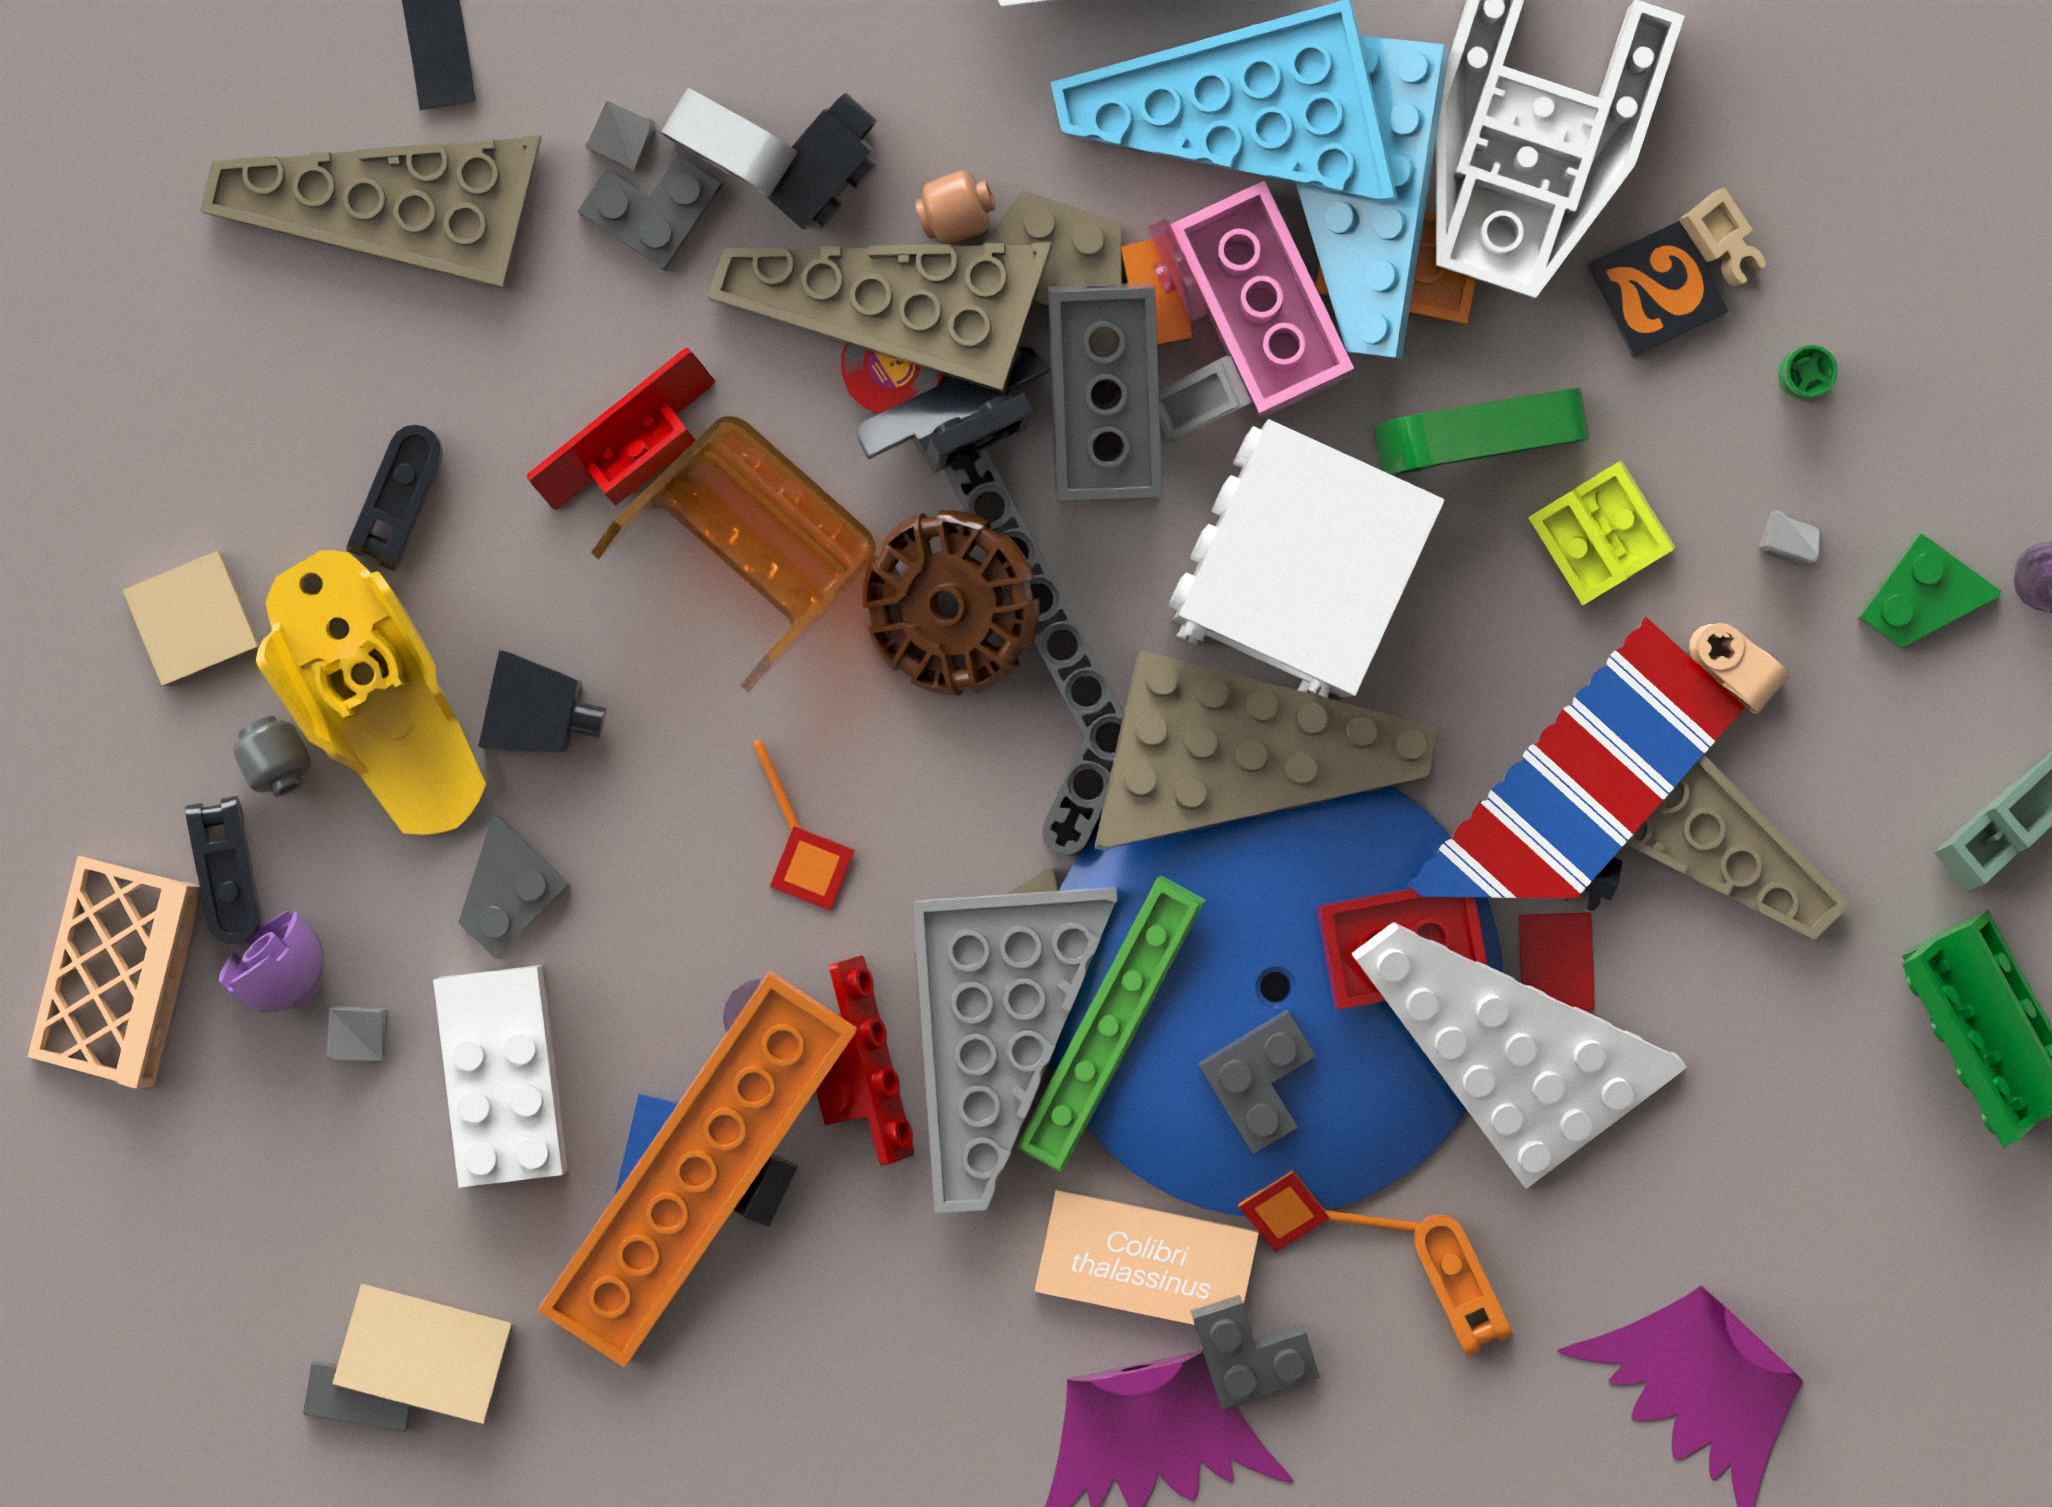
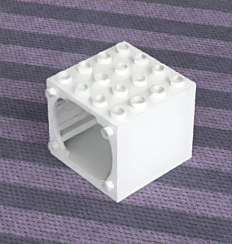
[1168,419,1445,698]

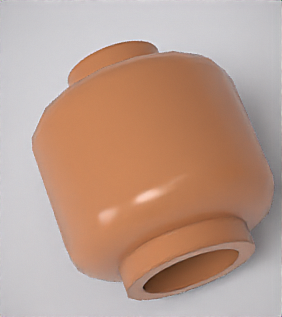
[915,170,996,245]

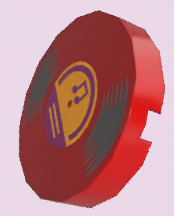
[841,344,943,414]

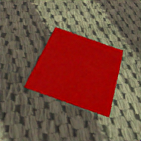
[1519,912,1595,1011]

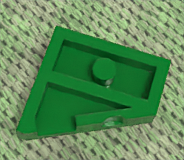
[1857,533,2002,648]

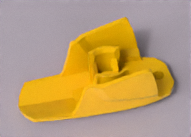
[256,550,487,835]

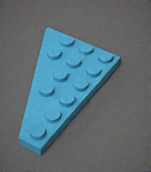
[1050,0,1398,202]
[1252,24,1450,360]

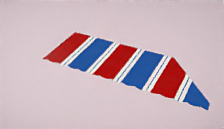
[1407,616,1745,898]

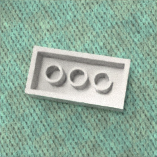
[433,965,568,1188]

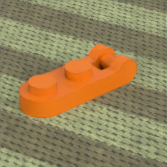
[1413,1213,1514,1358]

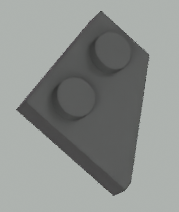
[458,815,569,959]

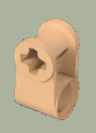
[1688,623,1790,715]

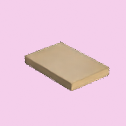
[332,1283,512,1425]

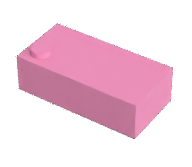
[1170,180,1354,420]

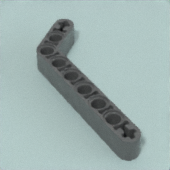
[944,449,1124,855]

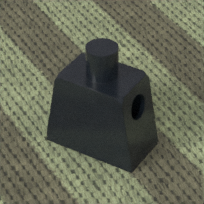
[478,650,606,752]

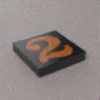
[1588,221,1728,358]

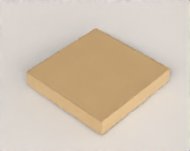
[122,551,260,686]

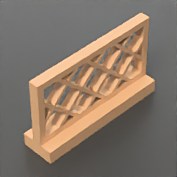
[28,856,202,1089]

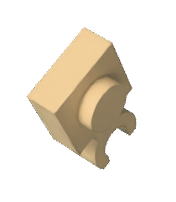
[1679,188,1766,287]

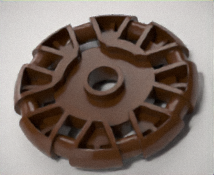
[862,510,1039,696]

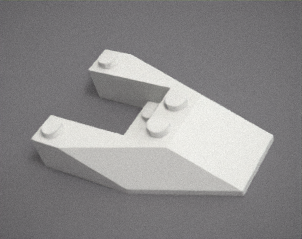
[1436,0,1685,299]

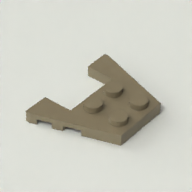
[982,191,1121,388]

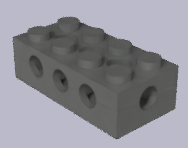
[1048,282,1162,501]

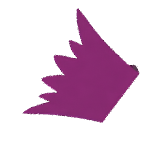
[1557,1285,1803,1507]
[1045,1351,1293,1507]

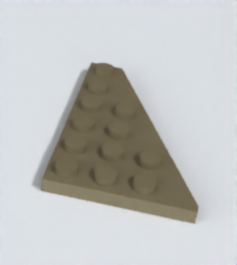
[1094,650,1439,851]

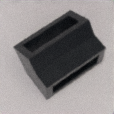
[734,1153,798,1227]

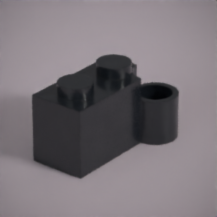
[766,93,877,230]

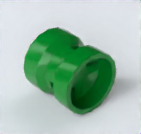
[1778,345,1838,400]

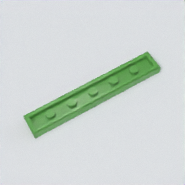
[1016,875,1207,1173]

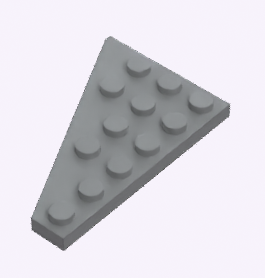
[913,887,1117,1214]

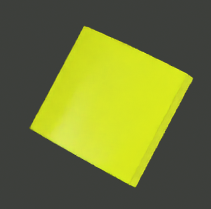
[1528,460,1676,606]

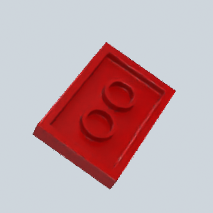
[1316,888,1487,1009]

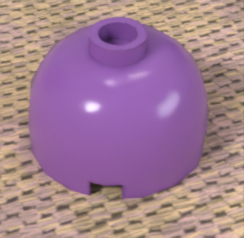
[219,911,324,1013]

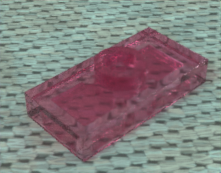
[1147,218,1210,326]

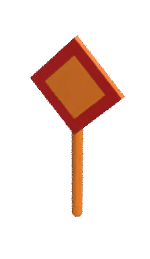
[754,739,855,911]
[1238,1170,1419,1253]

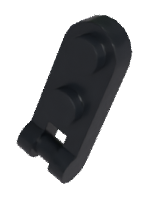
[346,424,443,571]
[185,796,261,944]

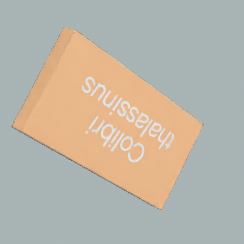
[1034,1189,1259,1325]

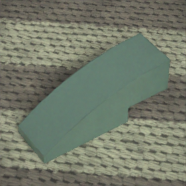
[1934,752,2052,892]

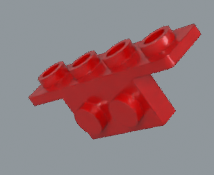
[527,348,715,510]
[816,955,915,1166]

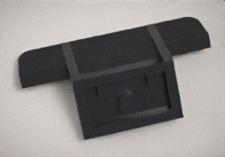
[857,347,1051,473]

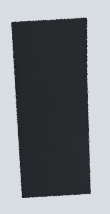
[402,0,476,110]

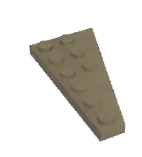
[200,135,542,288]
[707,242,1053,393]
[1624,754,1851,940]

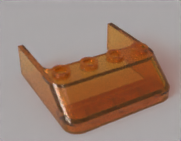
[591,416,876,693]

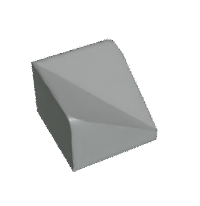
[585,98,656,171]
[1759,510,1820,566]
[327,1006,386,1061]

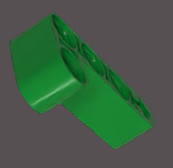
[1373,388,1590,476]

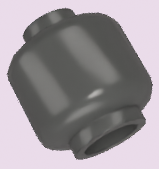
[233,716,311,797]

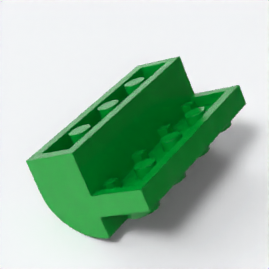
[1902,909,2052,1148]

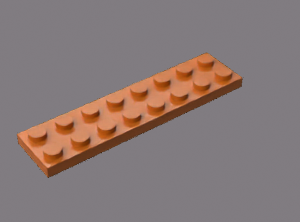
[538,970,857,1368]

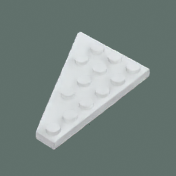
[1352,922,1687,1189]

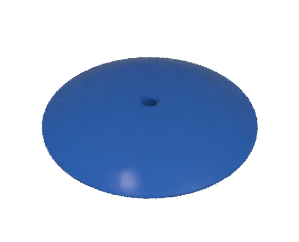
[1051,786,1503,1216]

